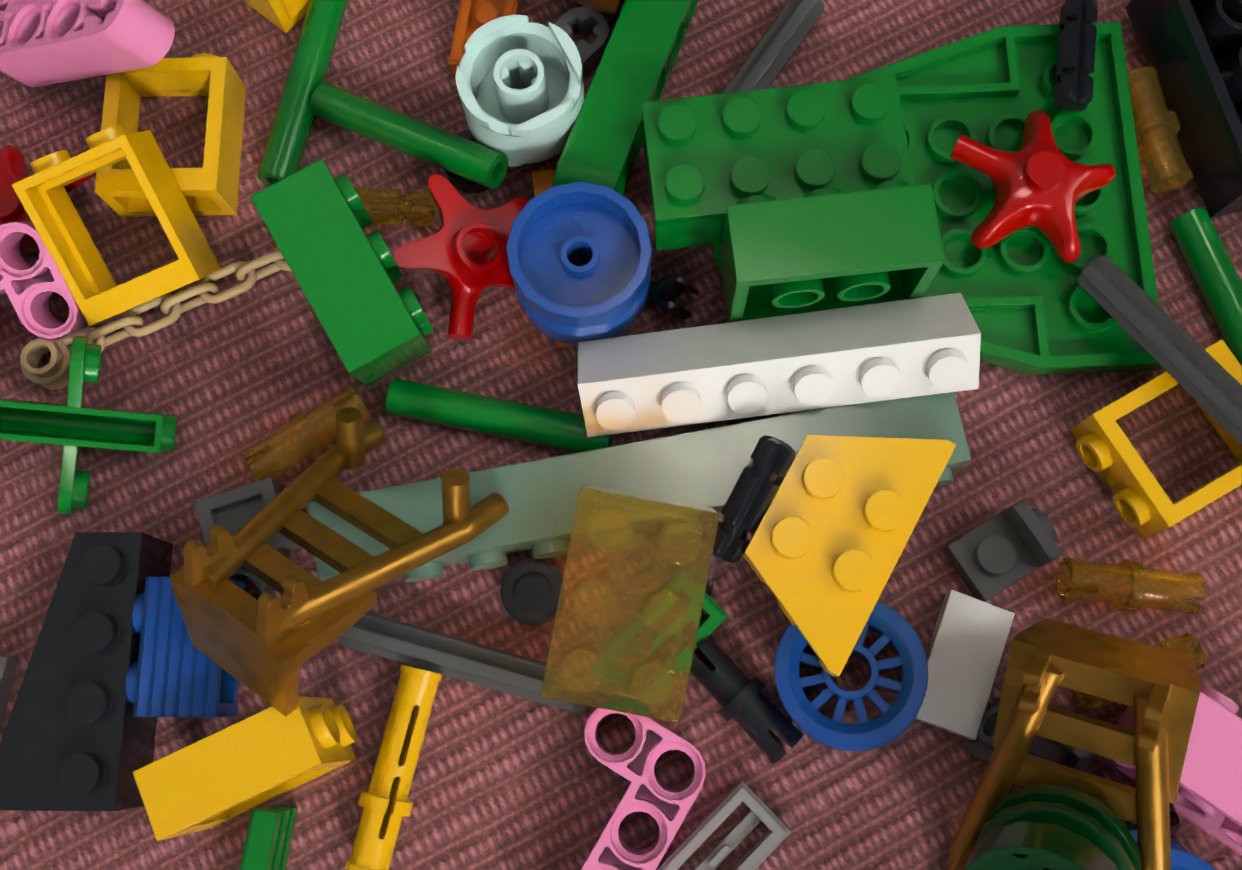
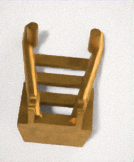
[170,407,509,717]
[946,618,1202,870]

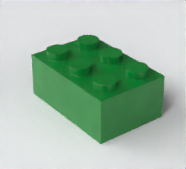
[250,159,434,387]
[719,180,945,323]

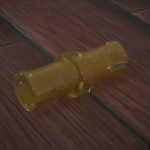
[1128,67,1192,193]
[241,385,373,480]
[1056,557,1205,615]

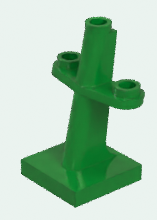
[0,336,177,515]

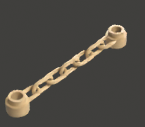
[20,246,291,390]

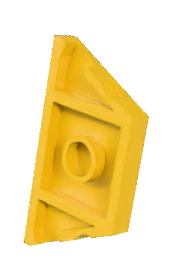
[743,435,957,677]

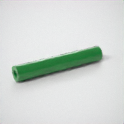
[257,0,348,186]
[310,83,508,189]
[1168,207,1242,366]
[386,378,613,453]

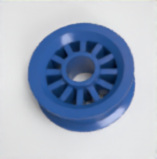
[775,601,928,752]

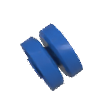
[506,181,652,346]

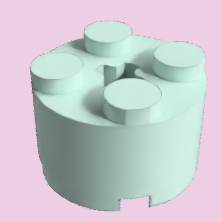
[455,14,585,167]

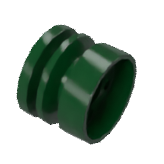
[963,784,1142,870]

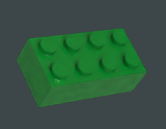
[641,75,915,251]

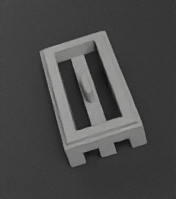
[656,780,791,870]

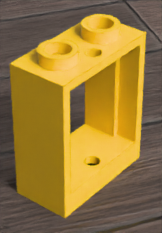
[94,53,246,217]
[12,125,221,326]
[1070,339,1242,537]
[133,696,357,841]

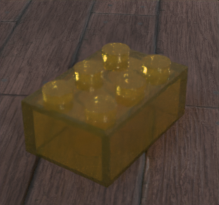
[540,483,720,723]

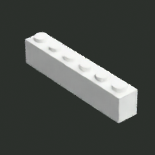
[578,293,981,437]

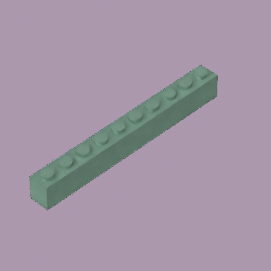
[309,392,971,590]

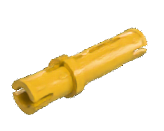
[345,665,442,870]

